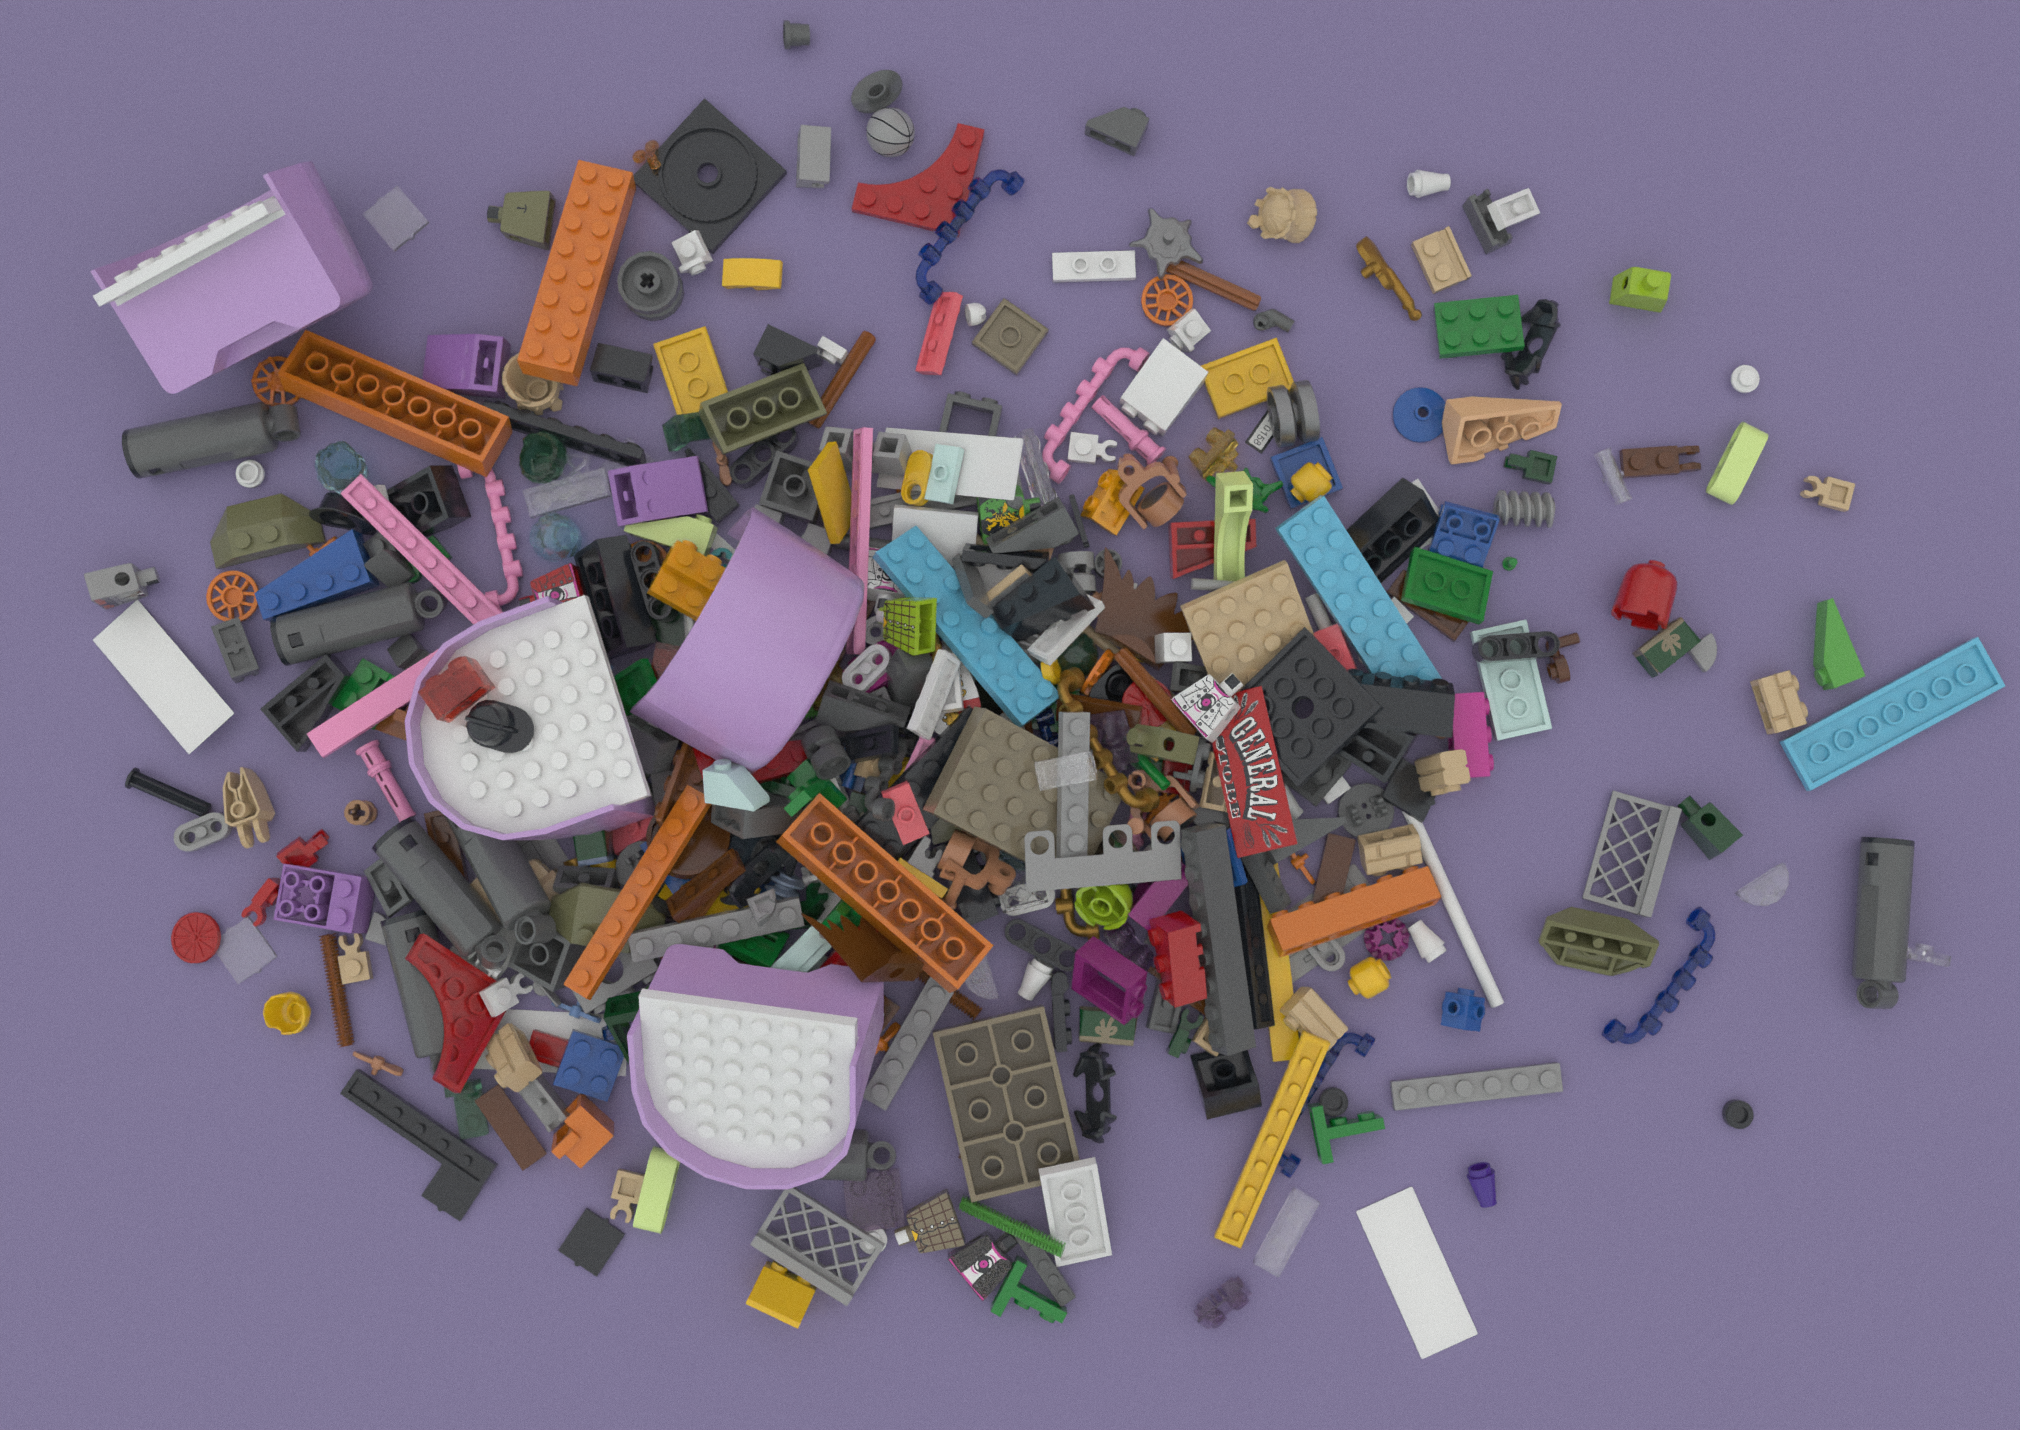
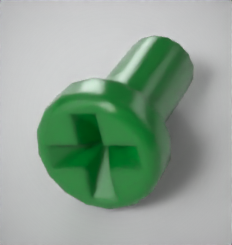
[1502,557,1518,571]

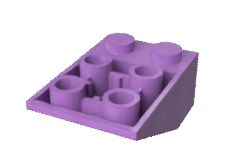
[422,334,511,399]
[608,456,708,526]
[273,864,375,934]

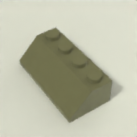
[699,363,827,455]

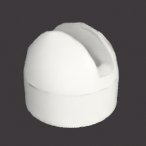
[965,303,986,326]

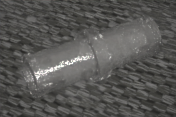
[1594,447,1632,506]

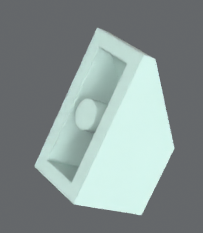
[702,759,770,811]

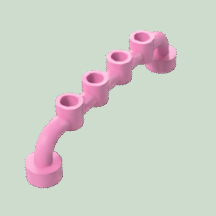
[1042,347,1150,484]
[457,465,523,610]

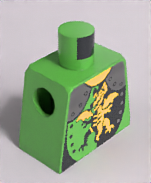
[976,485,1041,544]

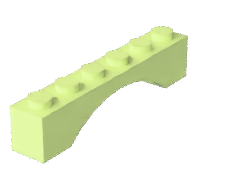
[1214,471,1253,581]

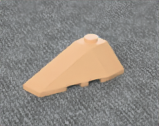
[1442,396,1562,465]

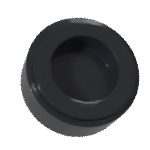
[1319,1087,1348,1116]
[1722,1099,1754,1129]

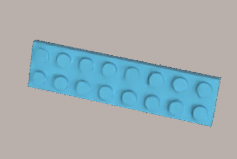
[1275,495,1442,681]
[873,526,1059,728]
[1779,637,2005,791]

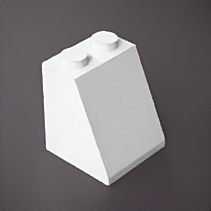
[1119,338,1208,436]

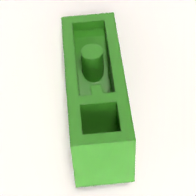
[1813,598,1866,690]

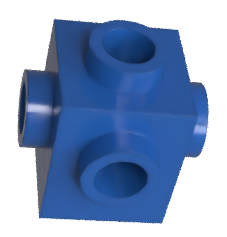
[1441,988,1485,1032]

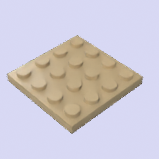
[1180,560,1314,692]

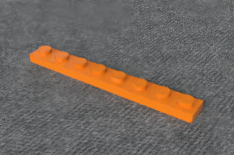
[563,785,711,1000]

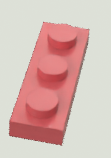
[915,292,963,375]

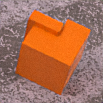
[551,1093,614,1169]

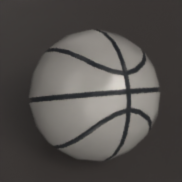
[866,108,915,157]

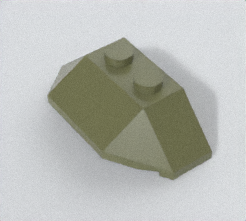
[210,493,326,569]
[549,883,666,953]
[1538,907,1659,976]

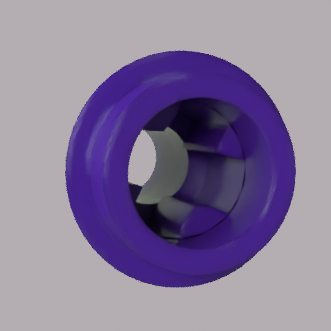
[1467,1162,1497,1208]

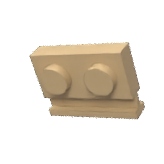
[1411,226,1472,294]

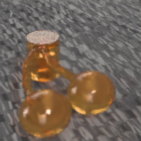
[632,140,661,170]

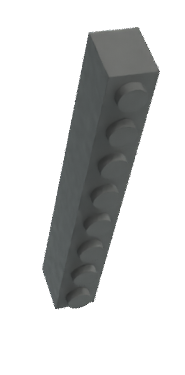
[1181,822,1256,1056]

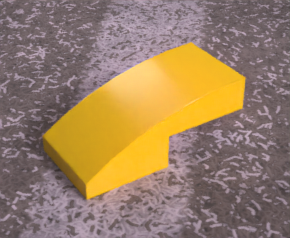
[722,258,783,290]

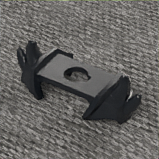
[1501,299,1561,390]
[720,839,798,909]
[1073,1043,1117,1144]

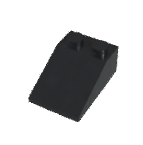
[386,465,471,537]

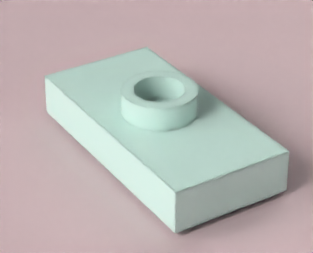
[924,444,964,504]

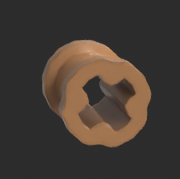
[344,800,378,826]

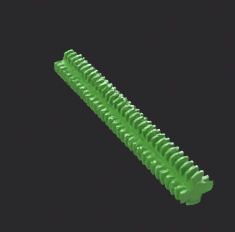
[959,1195,1066,1258]

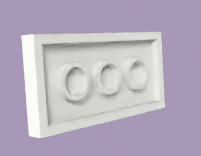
[1038,1157,1112,1267]

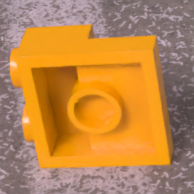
[647,540,726,621]

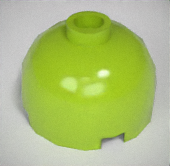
[1075,884,1133,930]

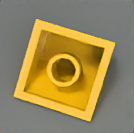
[746,1260,817,1329]

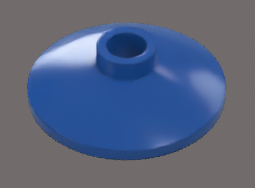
[1393,387,1446,443]

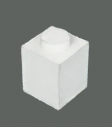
[1154,633,1192,663]

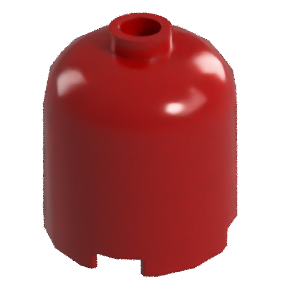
[1611,560,1678,631]

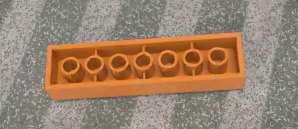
[517,160,636,386]
[277,329,513,477]
[776,793,994,993]

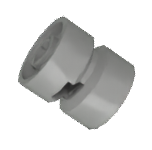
[1058,551,1096,594]

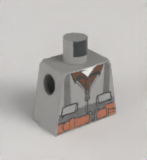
[84,563,160,610]

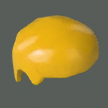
[263,991,311,1035]

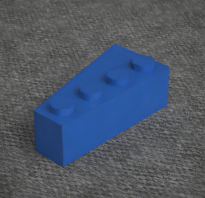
[254,529,380,622]

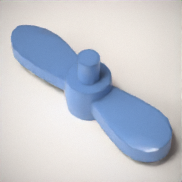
[551,1001,601,1023]

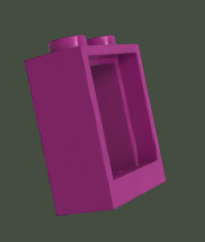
[1127,862,1188,931]
[1071,936,1147,1025]

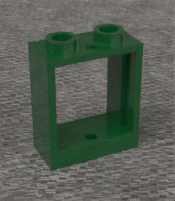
[603,991,641,1064]

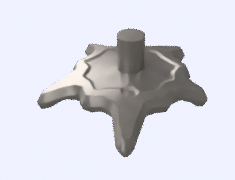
[1129,208,1203,280]

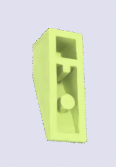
[624,514,718,556]

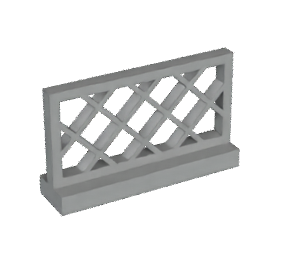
[1582,791,1682,918]
[750,1187,885,1306]

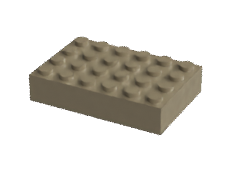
[923,707,1128,889]
[932,1004,1080,1203]

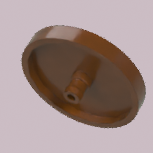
[646,805,730,879]

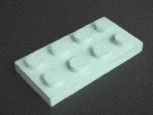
[1470,620,1552,741]

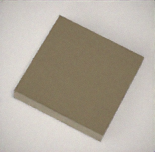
[972,298,1049,376]

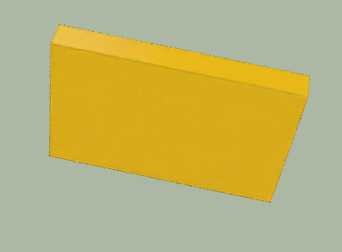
[653,326,728,423]
[1201,337,1294,419]
[808,442,851,544]

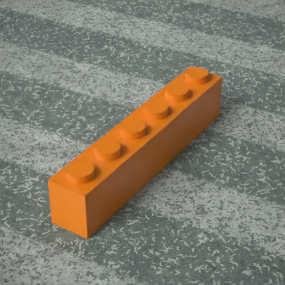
[1267,866,1441,958]

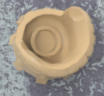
[1247,187,1317,243]
[502,353,564,416]

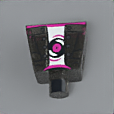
[948,1230,1018,1301]

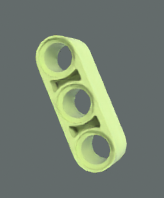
[1706,422,1769,505]
[633,1146,680,1234]

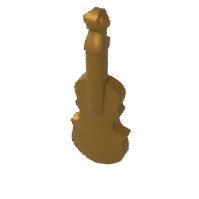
[1356,236,1422,321]

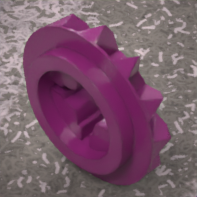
[1364,918,1410,961]

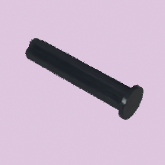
[125,767,211,817]

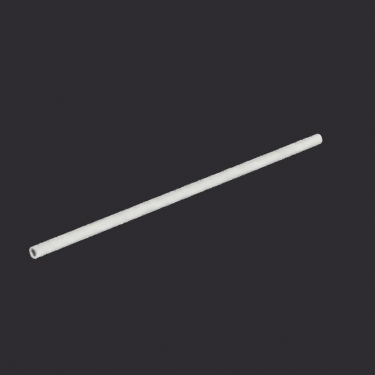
[1305,593,1504,1008]

